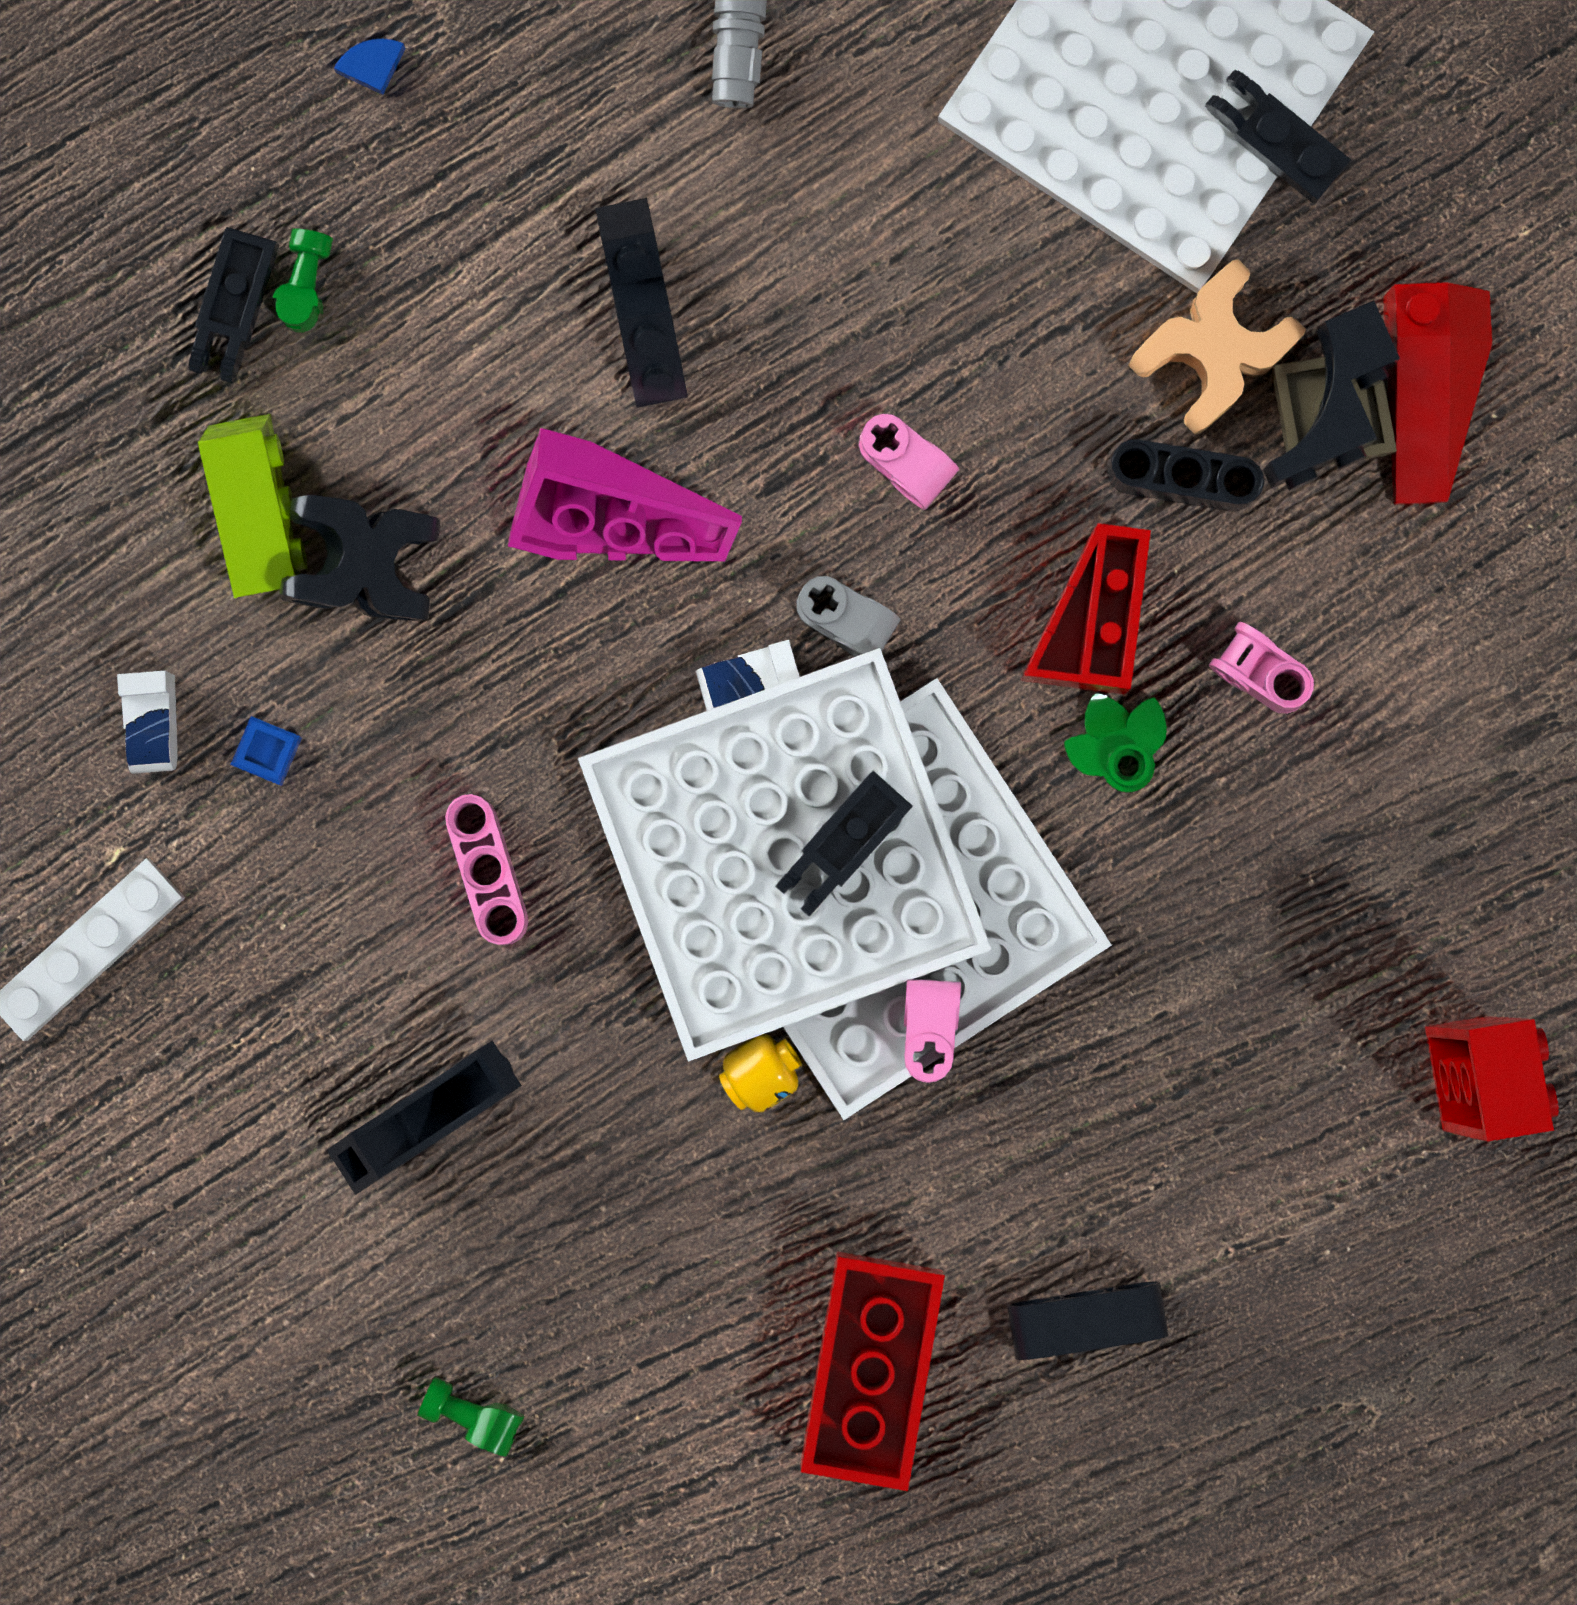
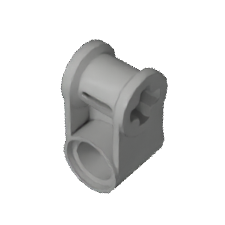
[796,576,901,657]

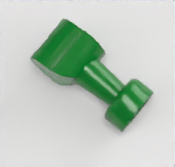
[272,228,333,333]
[417,1377,525,1457]

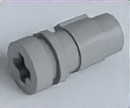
[712,0,767,108]

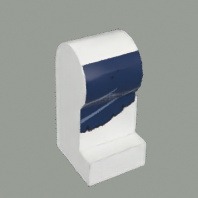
[696,640,799,711]
[117,671,177,774]

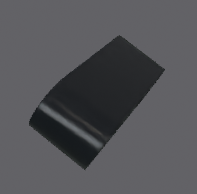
[1107,439,1264,511]
[1007,1281,1169,1360]

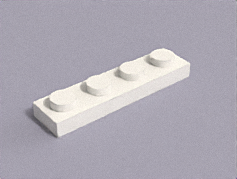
[0,858,185,1041]

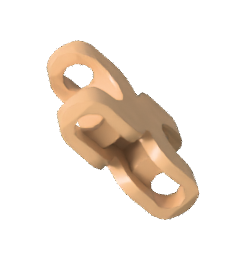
[1128,259,1306,435]

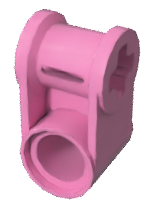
[859,414,959,510]
[1209,622,1314,714]
[904,979,961,1083]

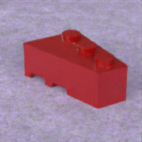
[1020,523,1151,694]

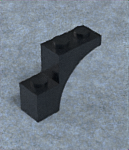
[595,198,688,408]
[1263,300,1400,491]
[327,1040,522,1195]

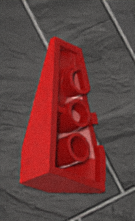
[1383,282,1492,505]

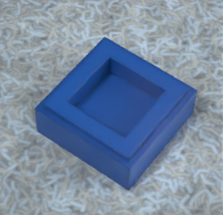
[230,716,302,786]

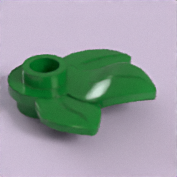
[1064,693,1167,793]

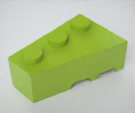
[198,414,307,598]

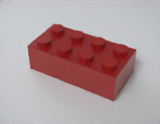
[1425,1016,1559,1142]
[800,1251,945,1491]

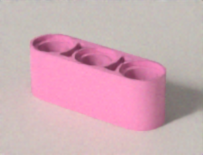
[445,794,528,945]

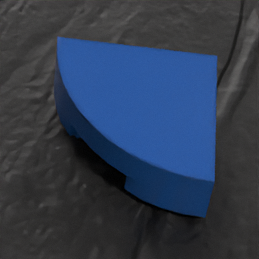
[334,39,406,95]

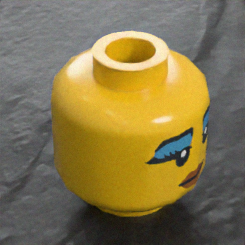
[719,1034,802,1113]

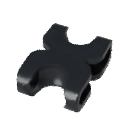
[279,495,441,621]

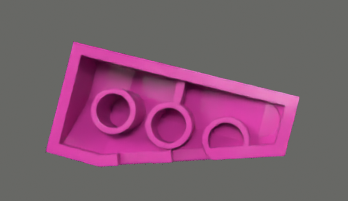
[508,428,742,562]

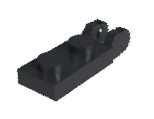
[1205,69,1351,204]
[188,227,279,383]
[775,770,913,917]

